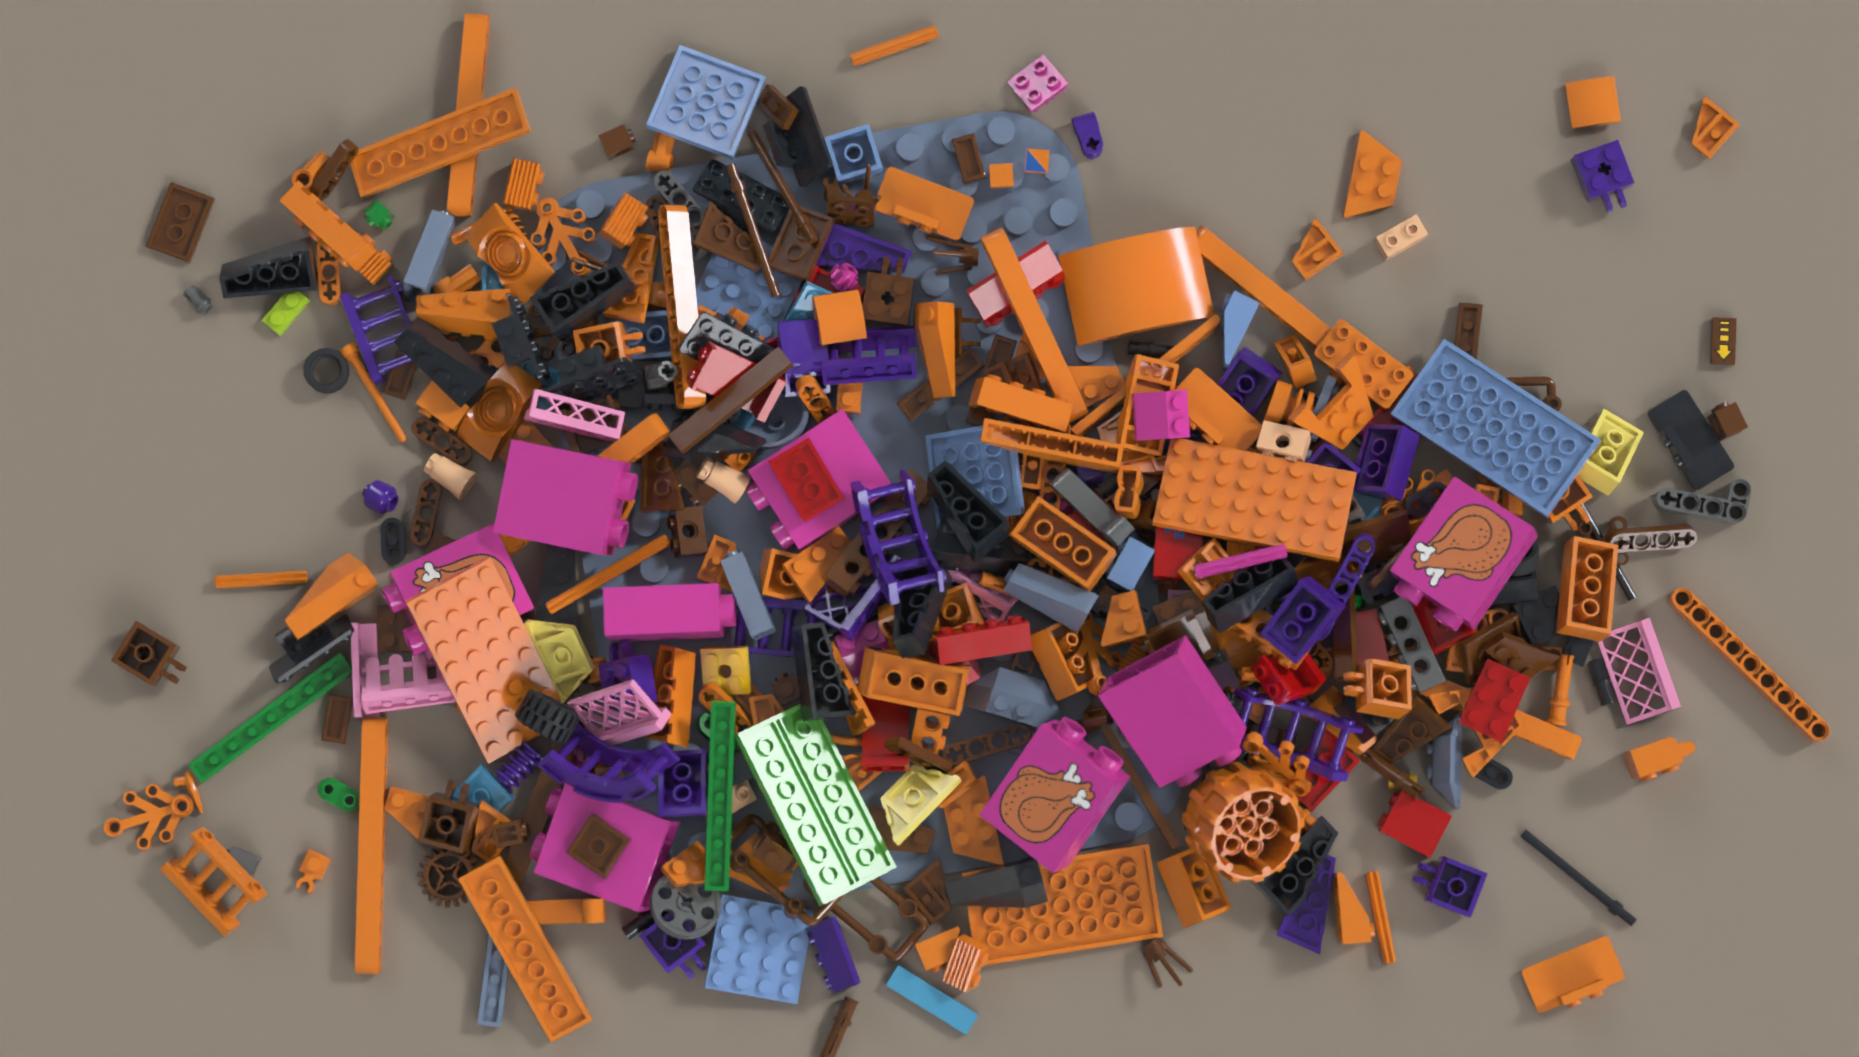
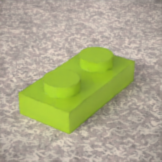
[262,292,310,336]

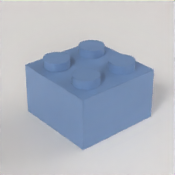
[824,124,884,186]
[1104,537,1155,593]

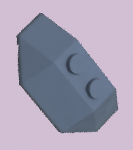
[963,667,1060,729]
[1426,714,1462,809]

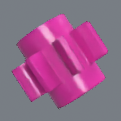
[830,263,858,292]

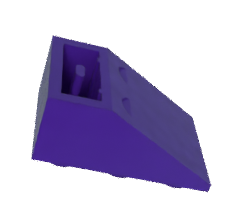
[777,319,830,397]

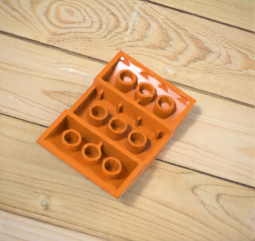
[1058,226,1214,347]

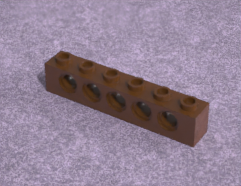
[823,470,932,598]

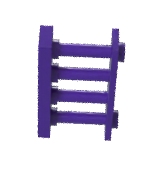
[340,276,412,385]
[821,326,917,385]
[726,594,826,658]

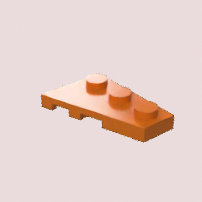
[782,527,851,604]
[1301,685,1379,755]

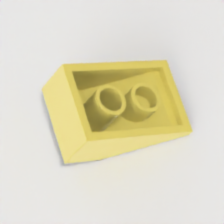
[1578,409,1644,496]

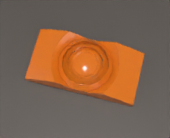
[465,203,555,303]
[1117,354,1179,456]
[457,361,544,462]

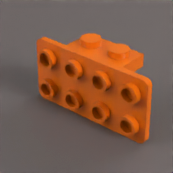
[875,167,974,241]
[1314,319,1413,409]
[1175,368,1262,451]
[1521,936,1625,1013]

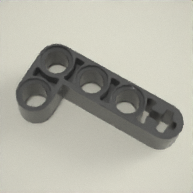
[654,171,708,262]
[1049,467,1134,548]
[1653,479,1751,525]

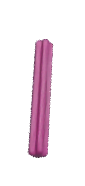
[1194,544,1287,578]

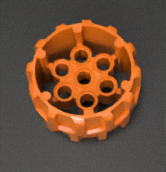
[1182,762,1304,883]

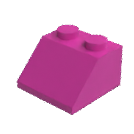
[1132,390,1190,441]
[834,620,890,685]

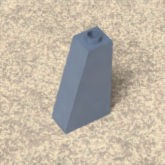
[403,210,455,304]
[721,550,776,640]
[1004,563,1098,633]

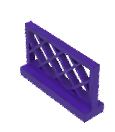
[804,553,903,641]

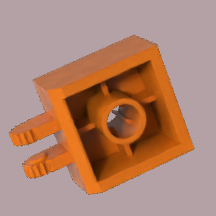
[573,322,646,363]
[1546,475,1592,531]
[1343,659,1412,719]
[1623,737,1696,782]

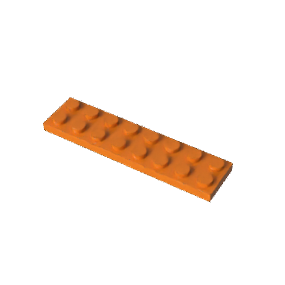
[350,87,532,199]
[458,855,593,1042]

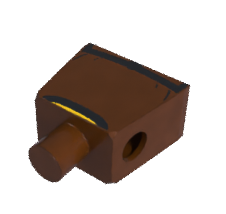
[752,827,797,875]

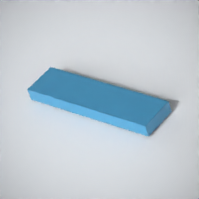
[886,965,978,1035]

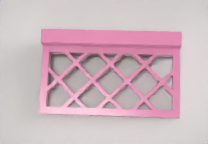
[1598,618,1681,725]
[567,679,671,745]

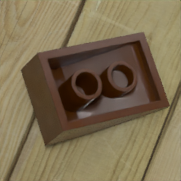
[1152,591,1219,659]

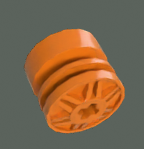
[1262,380,1315,429]

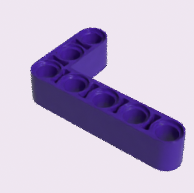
[1267,533,1375,640]

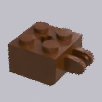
[863,256,915,326]
[111,621,187,687]
[418,779,480,854]

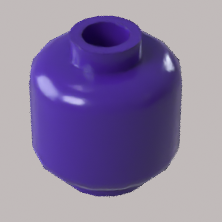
[362,480,399,514]

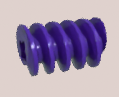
[494,742,543,793]

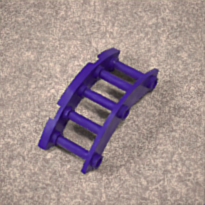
[850,470,946,605]
[1234,687,1363,782]
[536,723,680,803]

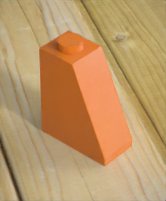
[730,833,793,895]

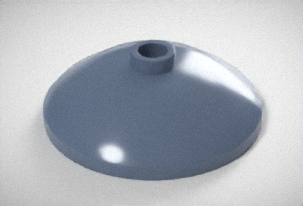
[747,393,809,449]

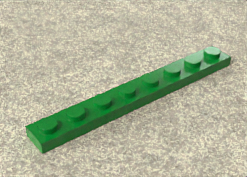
[188,652,352,784]
[705,700,736,891]

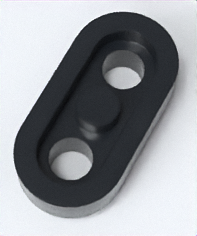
[1404,482,1447,517]
[380,518,406,565]
[1474,759,1513,790]

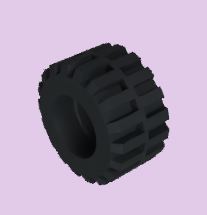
[515,690,580,743]

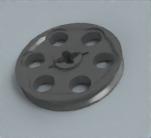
[650,875,722,940]

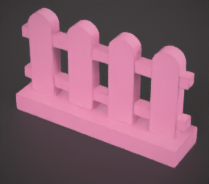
[361,652,455,714]

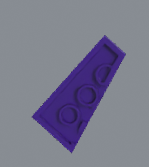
[816,223,912,274]
[1276,855,1336,954]

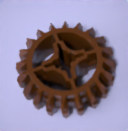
[417,848,479,908]

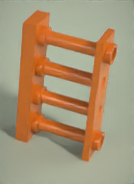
[160,826,268,937]

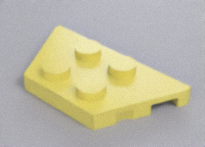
[523,620,595,703]
[880,765,962,846]

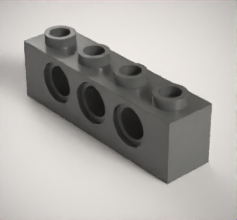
[1377,597,1446,694]

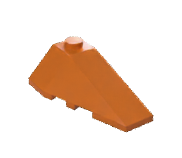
[914,301,955,398]
[284,553,378,640]

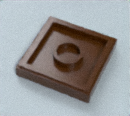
[566,813,632,879]

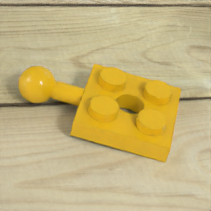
[700,646,752,721]

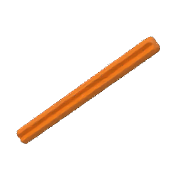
[545,535,670,614]

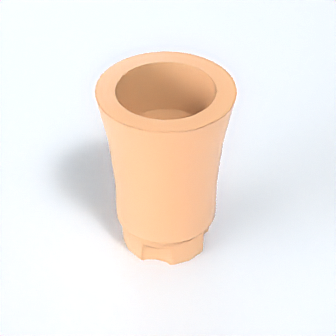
[424,453,478,501]
[696,457,751,504]

